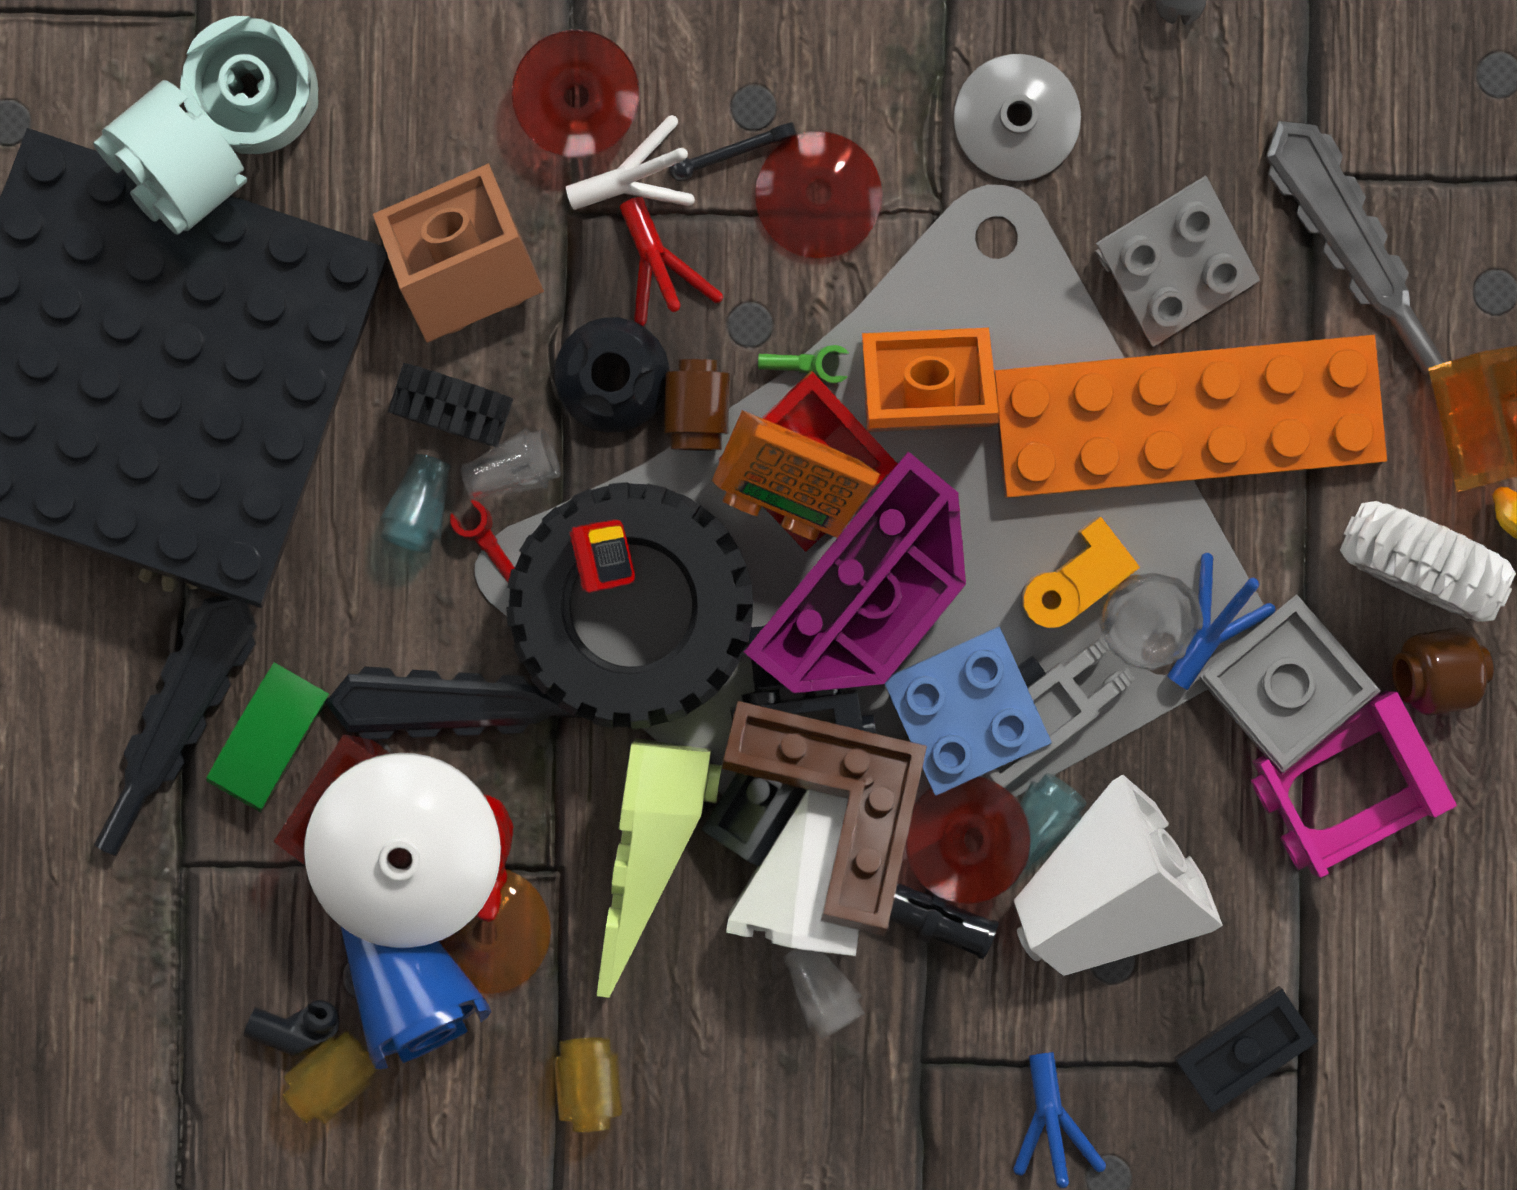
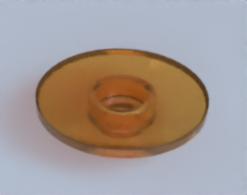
[439,869,551,994]

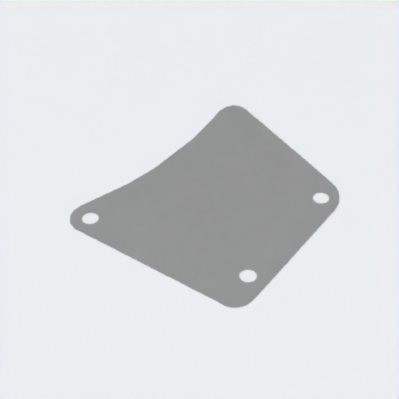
[475,185,1269,861]

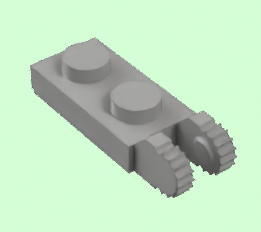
[984,636,1136,791]

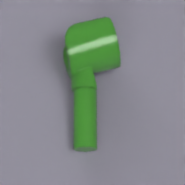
[758,345,849,385]

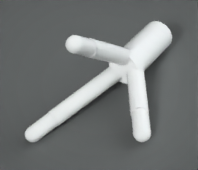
[566,115,695,210]

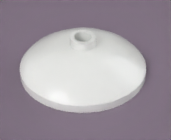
[304,753,501,948]

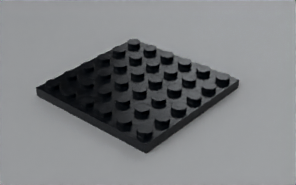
[0,128,389,609]

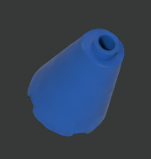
[341,927,491,1070]

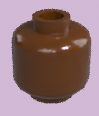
[1392,627,1494,716]

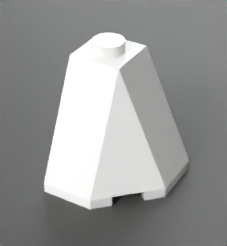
[1014,774,1223,976]
[726,789,859,956]

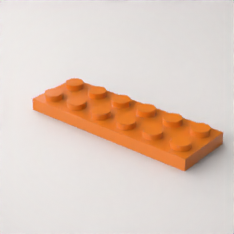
[994,335,1387,498]

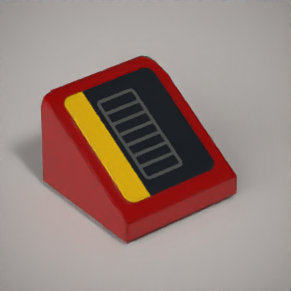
[570,520,635,593]

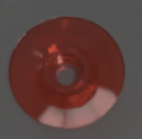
[512,29,640,158]
[755,131,882,259]
[905,776,1031,904]

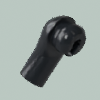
[243,1000,340,1057]

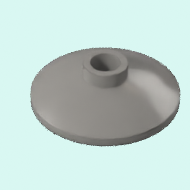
[954,54,1081,182]

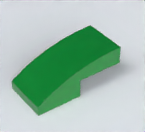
[206,662,329,813]

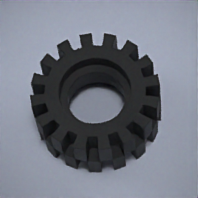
[388,363,513,448]

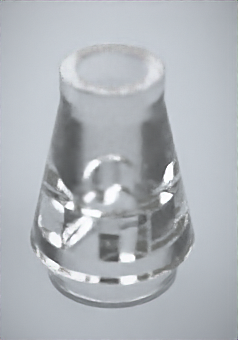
[461,428,561,500]
[783,948,865,1039]

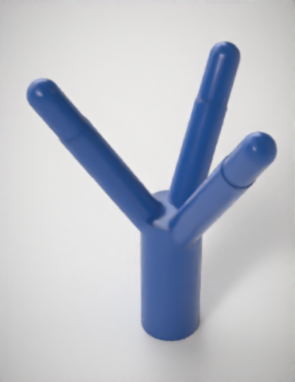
[1167,553,1276,690]
[1013,1052,1106,1189]

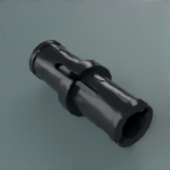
[889,882,999,960]

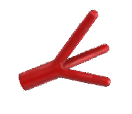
[619,197,723,326]

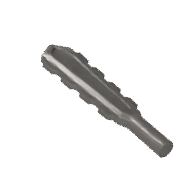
[1265,121,1445,375]

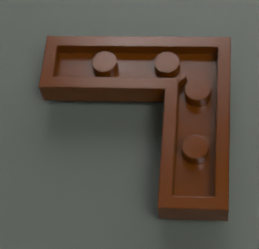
[721,701,927,936]

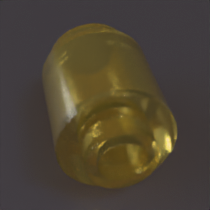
[282,1030,379,1124]
[554,1037,622,1132]

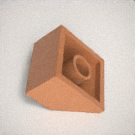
[373,163,544,343]

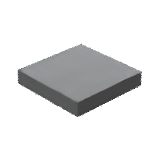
[1199,594,1381,775]

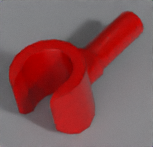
[450,500,515,582]

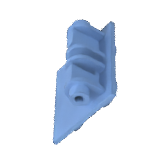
[885,626,1052,796]

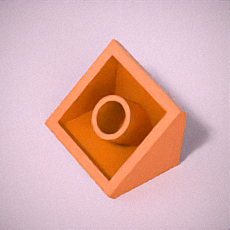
[862,327,999,432]

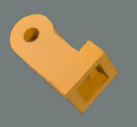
[1021,516,1140,628]

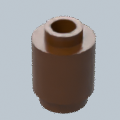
[665,359,730,451]

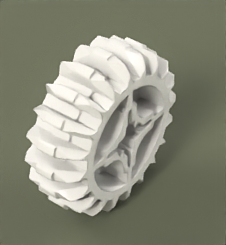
[1340,501,1516,622]

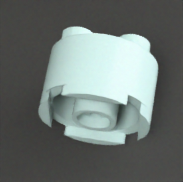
[180,16,318,154]
[93,80,247,235]

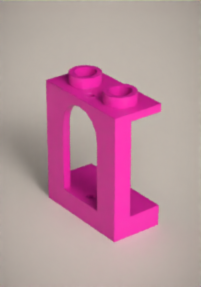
[1251,690,1457,878]

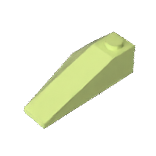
[597,738,722,998]

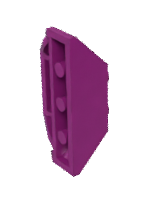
[744,452,966,693]

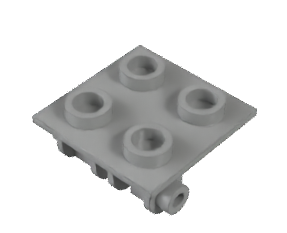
[1095,176,1261,347]

